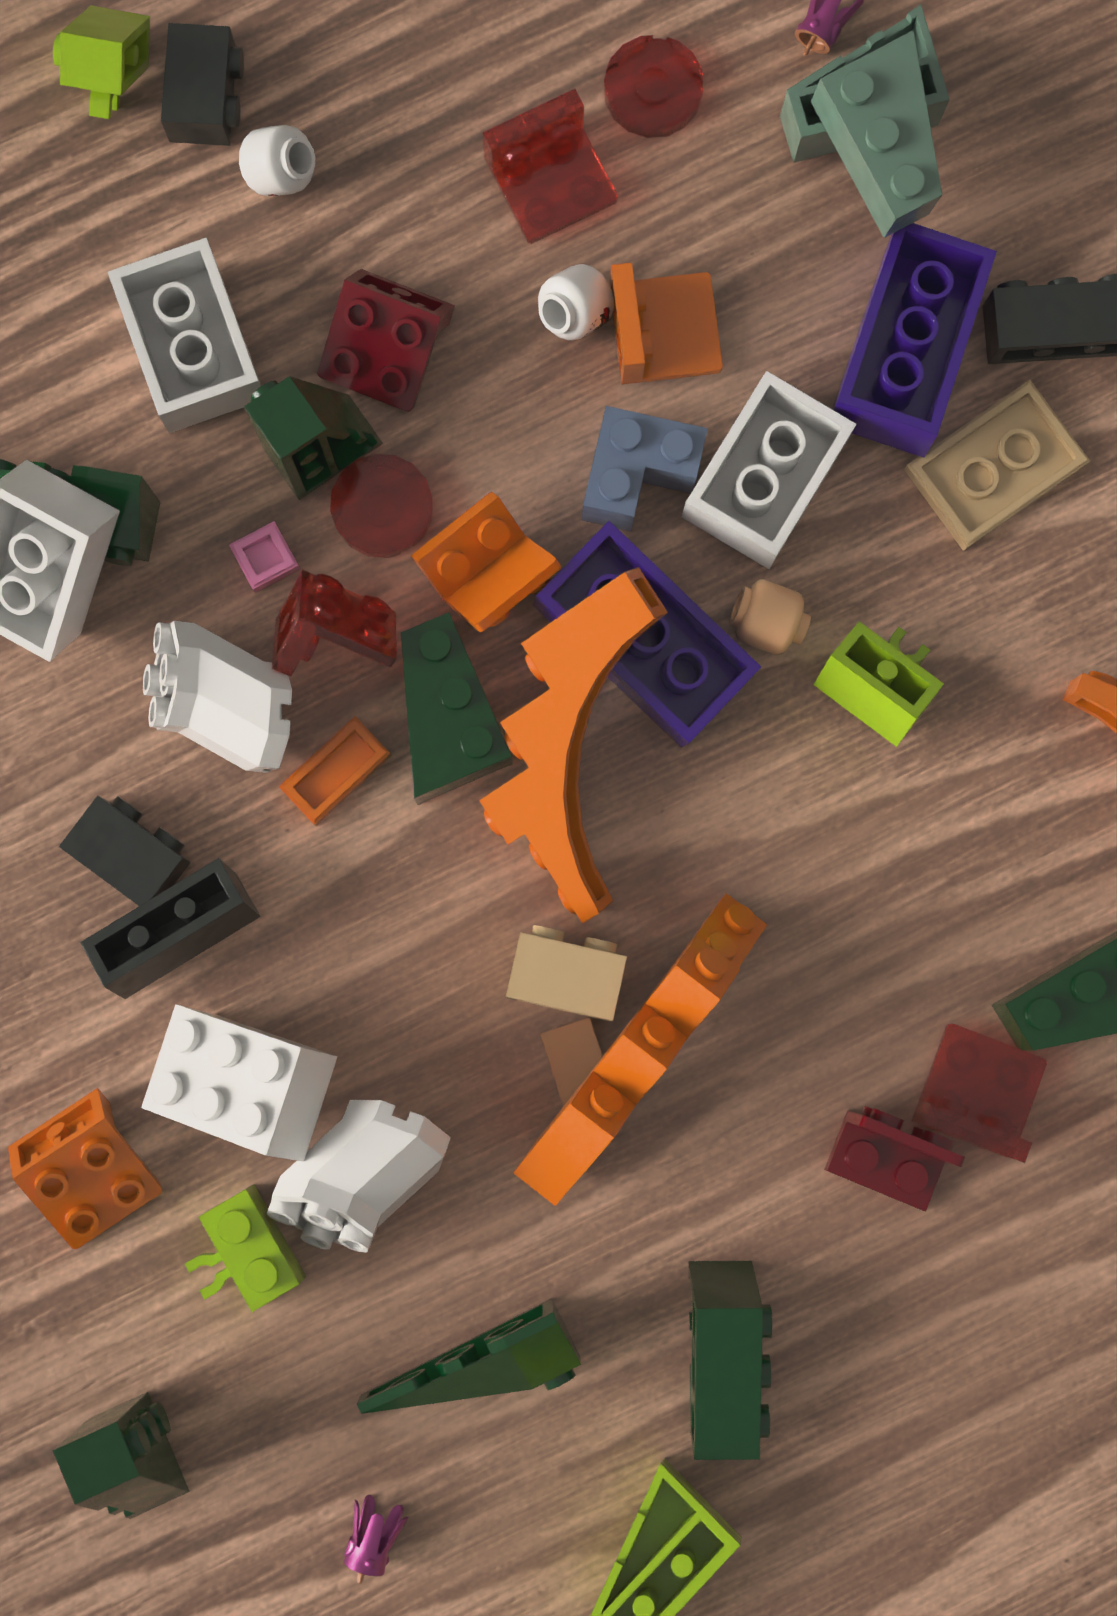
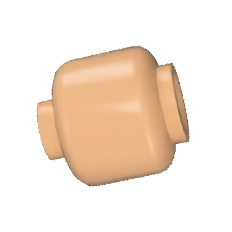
[730,579,811,655]

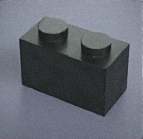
[161,23,244,146]
[59,795,191,906]

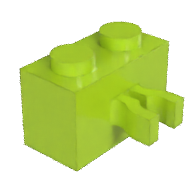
[53,5,150,119]
[813,621,944,747]
[185,1184,306,1312]

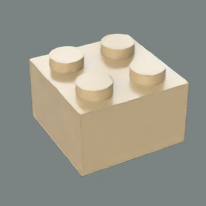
[506,925,627,1021]

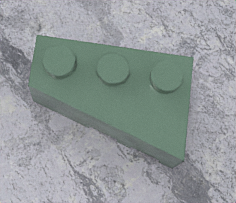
[780,5,950,163]
[811,30,942,238]

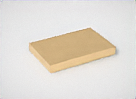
[904,380,1090,551]

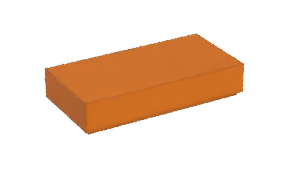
[279,716,392,826]

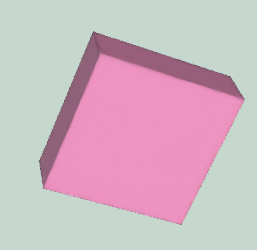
[229,521,300,593]

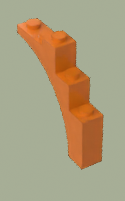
[479,567,668,924]
[513,893,767,1206]

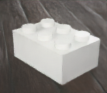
[108,238,261,433]
[681,371,856,569]
[0,460,120,662]
[141,1004,337,1162]

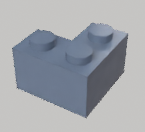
[582,406,708,531]

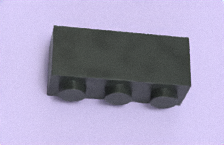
[982,274,1117,364]
[80,858,261,999]

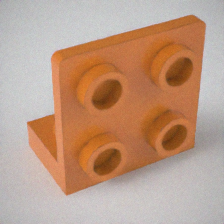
[609,263,723,385]
[411,492,562,632]
[8,1088,162,1249]

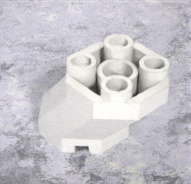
[143,621,292,773]
[267,1100,451,1253]

